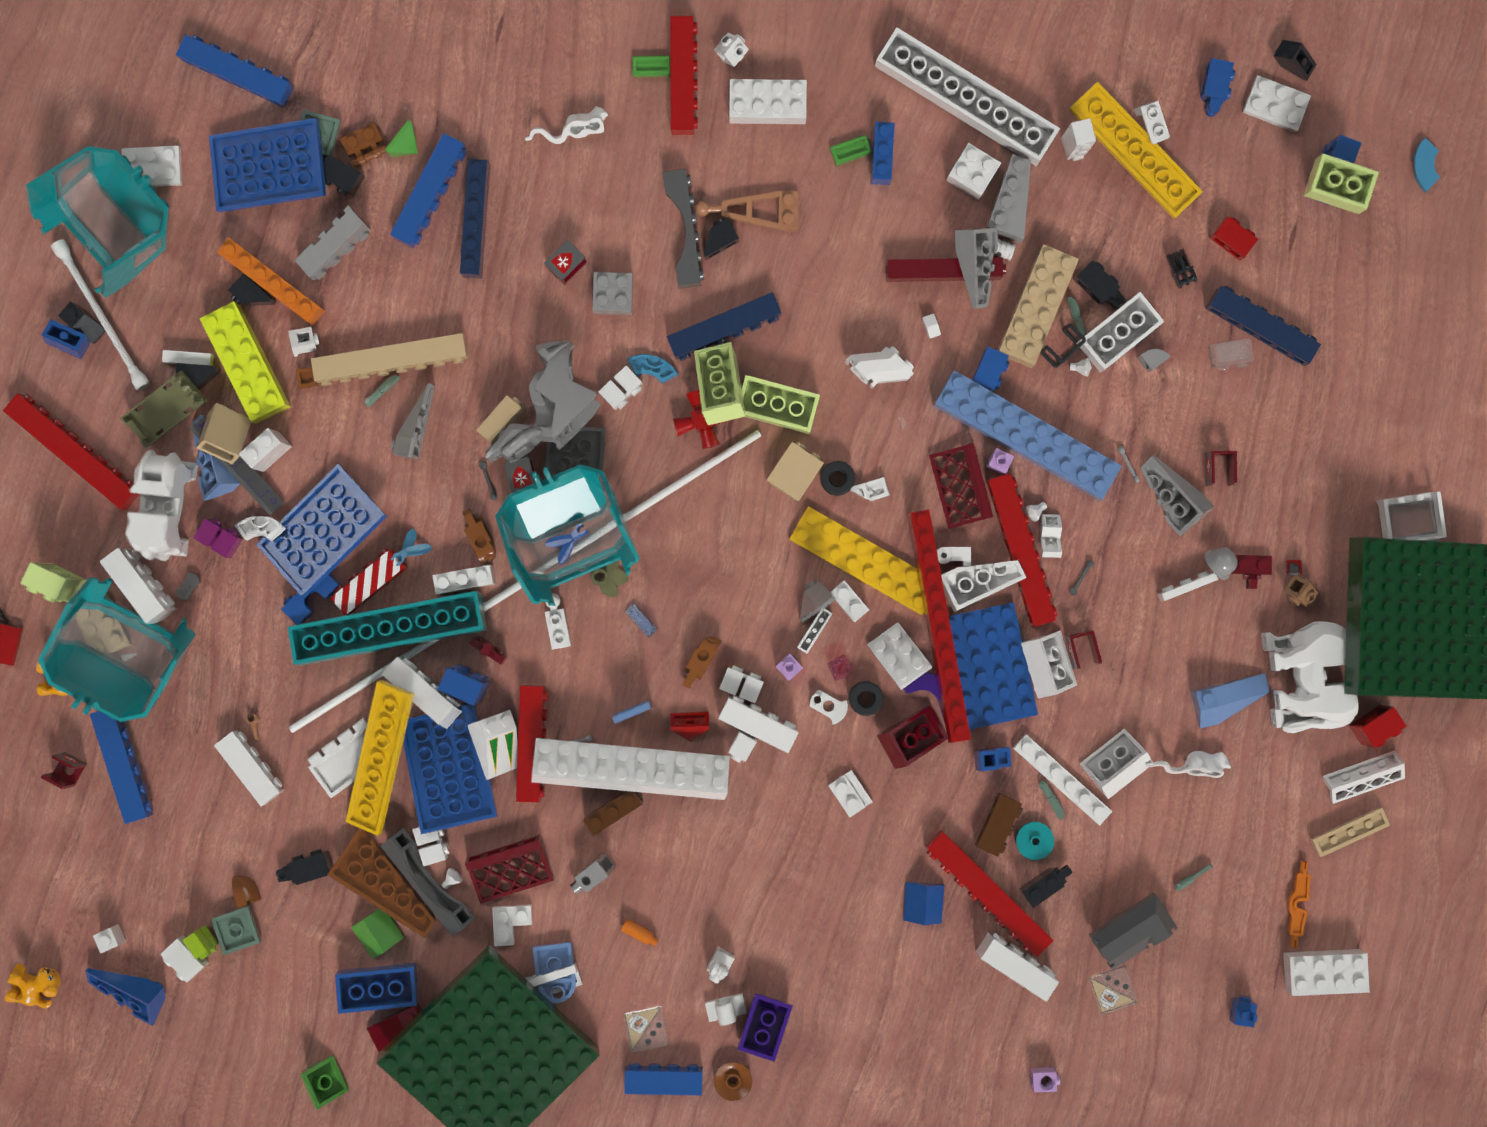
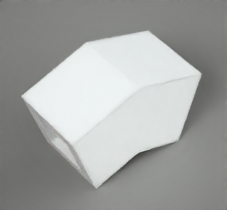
[922,314,941,339]

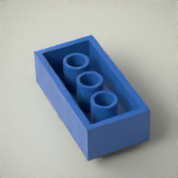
[335,962,419,1014]

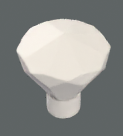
[1070,358,1092,377]
[1025,502,1047,522]
[442,868,463,889]

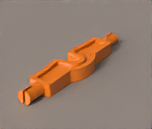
[1287,861,1311,948]

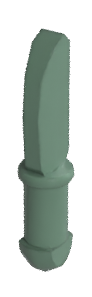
[1067,296,1086,336]
[365,375,400,407]
[1039,780,1065,820]
[1175,863,1213,891]

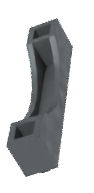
[663,169,704,289]
[381,828,476,937]

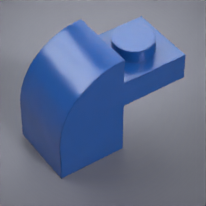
[974,747,1011,771]

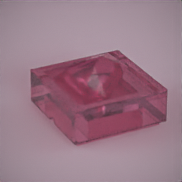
[827,655,853,681]

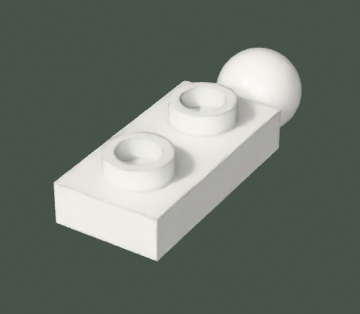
[545,593,571,650]

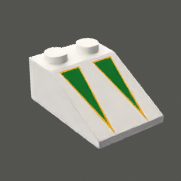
[467,710,518,780]

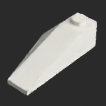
[941,560,1026,612]

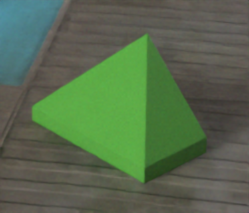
[385,120,418,157]

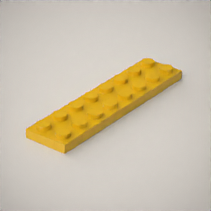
[1069,81,1203,219]
[789,506,925,616]
[345,680,414,836]

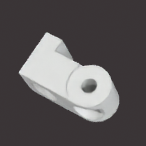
[937,547,971,567]

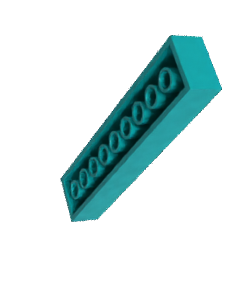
[288,591,487,666]

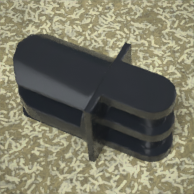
[1166,249,1198,289]

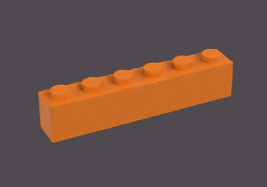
[217,237,325,326]

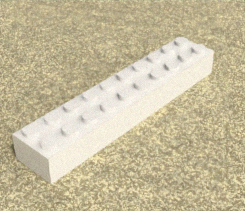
[875,27,1060,166]
[531,738,730,800]

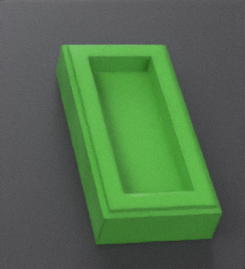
[632,56,671,77]
[830,135,872,166]

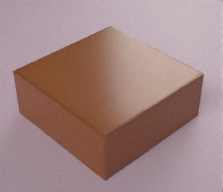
[295,367,319,389]

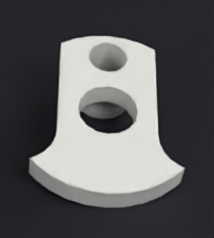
[810,690,848,725]

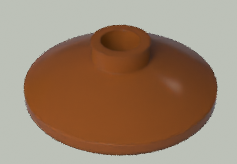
[714,1062,752,1101]

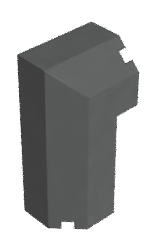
[1089,893,1178,970]

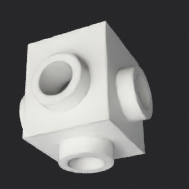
[714,33,749,67]

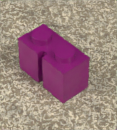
[193,518,243,558]

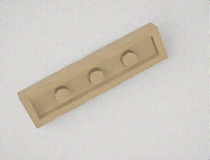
[1310,807,1390,857]

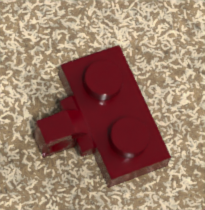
[1231,555,1272,589]
[469,636,507,664]

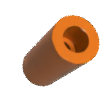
[620,918,659,946]

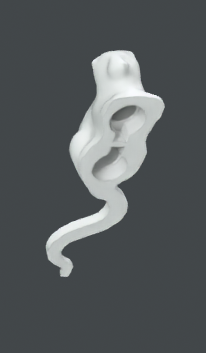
[525,106,608,144]
[1145,751,1231,778]

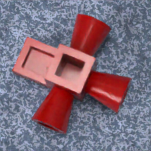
[673,390,733,450]

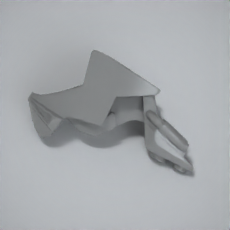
[485,340,600,463]

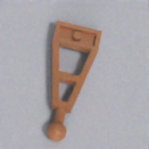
[695,191,798,231]

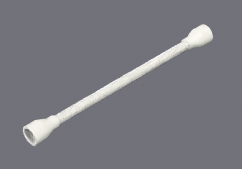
[51,239,150,391]

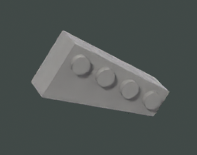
[986,154,1031,244]
[295,206,371,281]

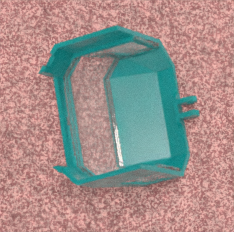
[25,146,169,298]
[495,465,640,606]
[38,577,196,722]

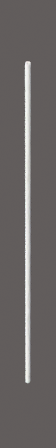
[289,430,761,733]

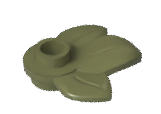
[590,560,629,597]

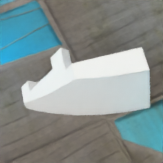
[850,477,890,501]

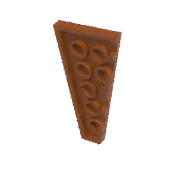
[327,828,436,938]

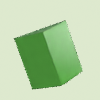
[351,909,404,959]
[300,1056,349,1110]

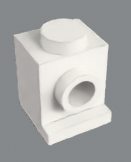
[288,327,319,357]

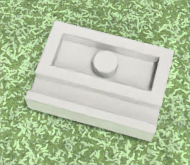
[828,770,872,817]

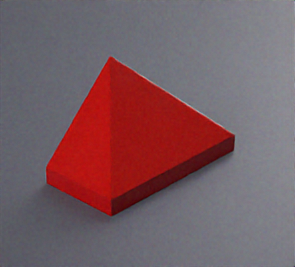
[670,712,709,742]

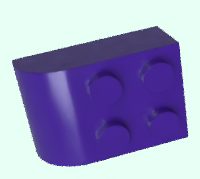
[738,993,793,1062]

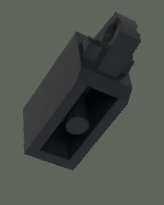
[323,156,365,197]
[1073,260,1127,310]
[276,849,333,885]
[1019,865,1073,908]

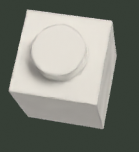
[93,924,126,954]

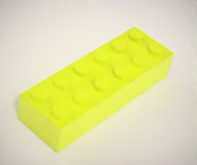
[199,301,291,424]

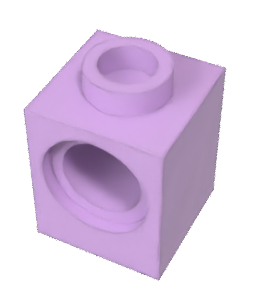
[986,448,1014,475]
[776,653,803,681]
[1030,1067,1060,1092]

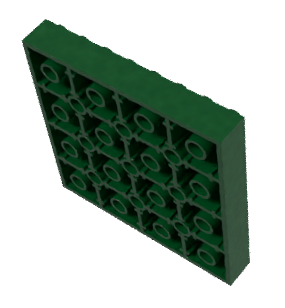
[1344,537,1487,699]
[376,945,600,1127]

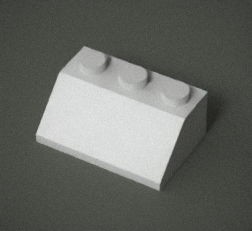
[1021,630,1077,698]
[1080,729,1153,799]

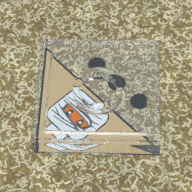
[1089,965,1138,1015]
[624,1006,669,1053]

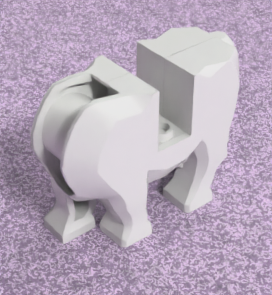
[126,450,198,561]
[1261,621,1359,733]

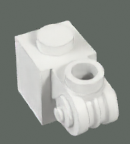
[707,946,735,983]

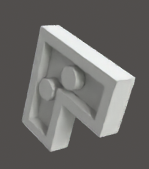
[492,904,533,946]

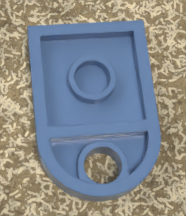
[533,941,576,1003]

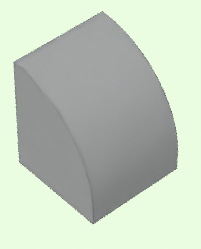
[1137,349,1171,373]

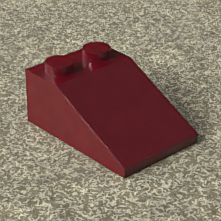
[877,705,947,769]
[366,1002,422,1052]

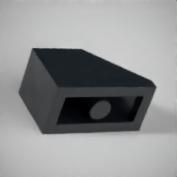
[1274,40,1317,81]
[704,218,739,260]
[228,273,276,306]
[58,301,106,344]
[176,363,221,390]

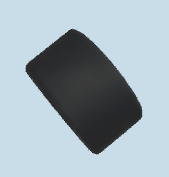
[820,461,855,496]
[848,681,884,716]

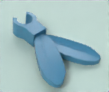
[390,529,432,566]

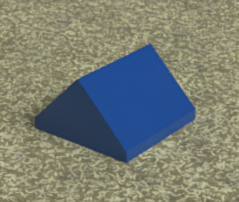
[903,882,944,925]

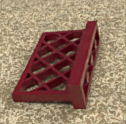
[929,443,993,529]
[465,835,554,904]

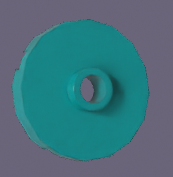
[1015,821,1054,860]

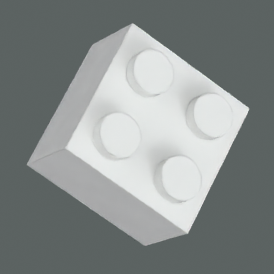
[946,143,1001,200]

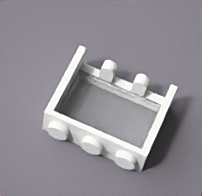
[1376,492,1447,542]

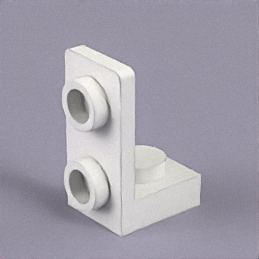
[1134,101,1170,144]

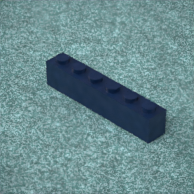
[460,159,490,279]
[1205,286,1321,366]
[666,292,782,361]

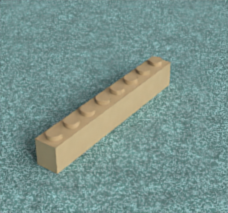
[311,333,469,386]

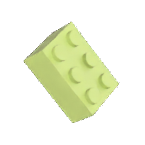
[1304,154,1379,214]
[20,562,87,602]

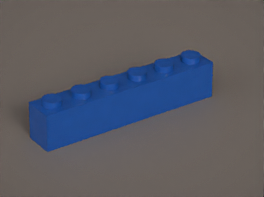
[176,34,294,108]
[390,133,467,249]
[90,711,153,824]

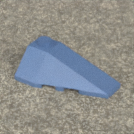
[192,415,240,501]
[1190,673,1270,729]

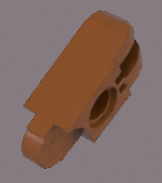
[463,508,496,566]
[683,636,722,689]

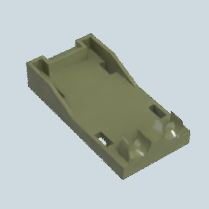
[120,370,207,449]

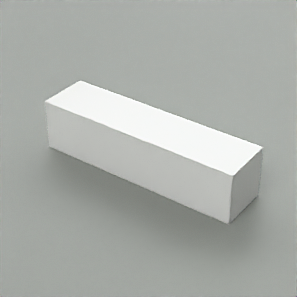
[162,350,214,366]
[797,608,833,654]

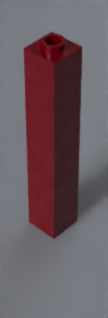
[886,258,1006,282]

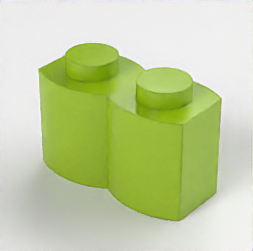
[182,925,219,960]

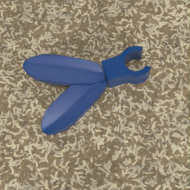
[545,524,589,564]

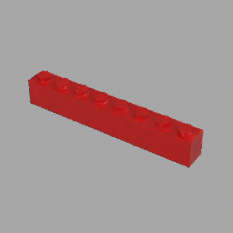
[2,393,140,510]
[986,473,1057,627]
[925,830,1054,957]

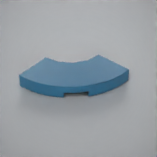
[1413,138,1440,193]
[627,354,678,384]

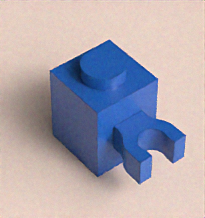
[1230,996,1258,1027]

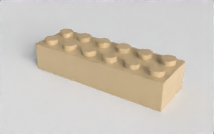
[997,244,1079,368]

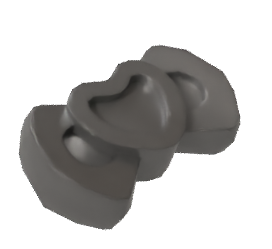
[176,573,201,600]

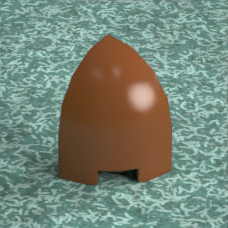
[232,875,261,908]

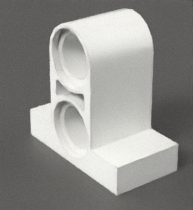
[705,993,747,1026]

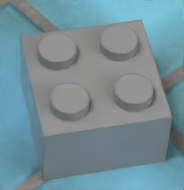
[593,272,634,315]

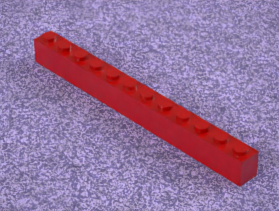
[907,510,971,743]

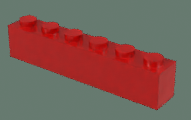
[670,16,698,135]
[516,685,548,803]

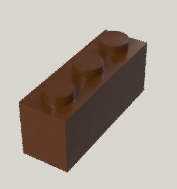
[583,791,643,836]
[975,792,1023,857]

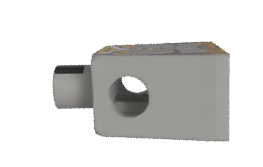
[570,852,616,894]

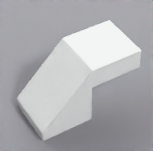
[1040,514,1062,558]

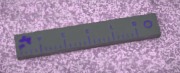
[189,417,285,515]

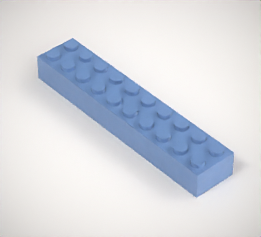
[933,370,1122,501]

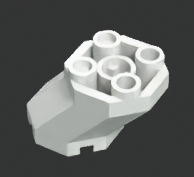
[845,346,914,389]

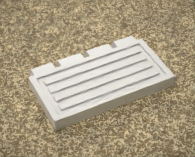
[307,718,368,798]

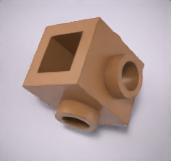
[1284,575,1318,608]

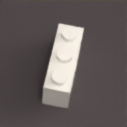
[1061,118,1096,161]
[432,565,496,594]

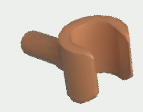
[245,713,260,740]

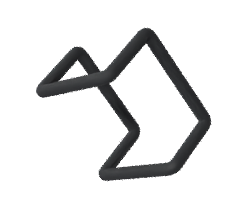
[1040,323,1086,368]

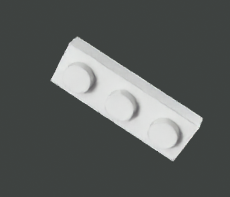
[1158,571,1218,601]

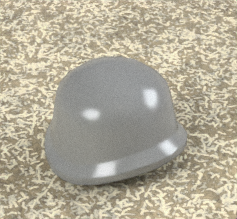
[1204,547,1238,580]

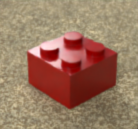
[1349,704,1407,748]

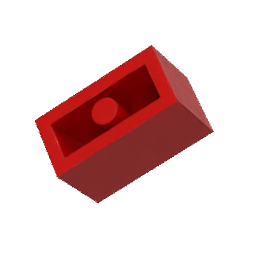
[1210,216,1259,261]

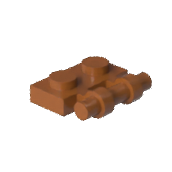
[340,122,387,168]

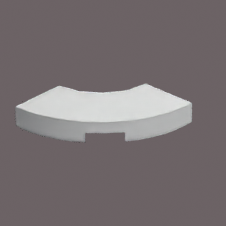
[235,516,286,541]

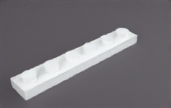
[1013,734,1112,826]

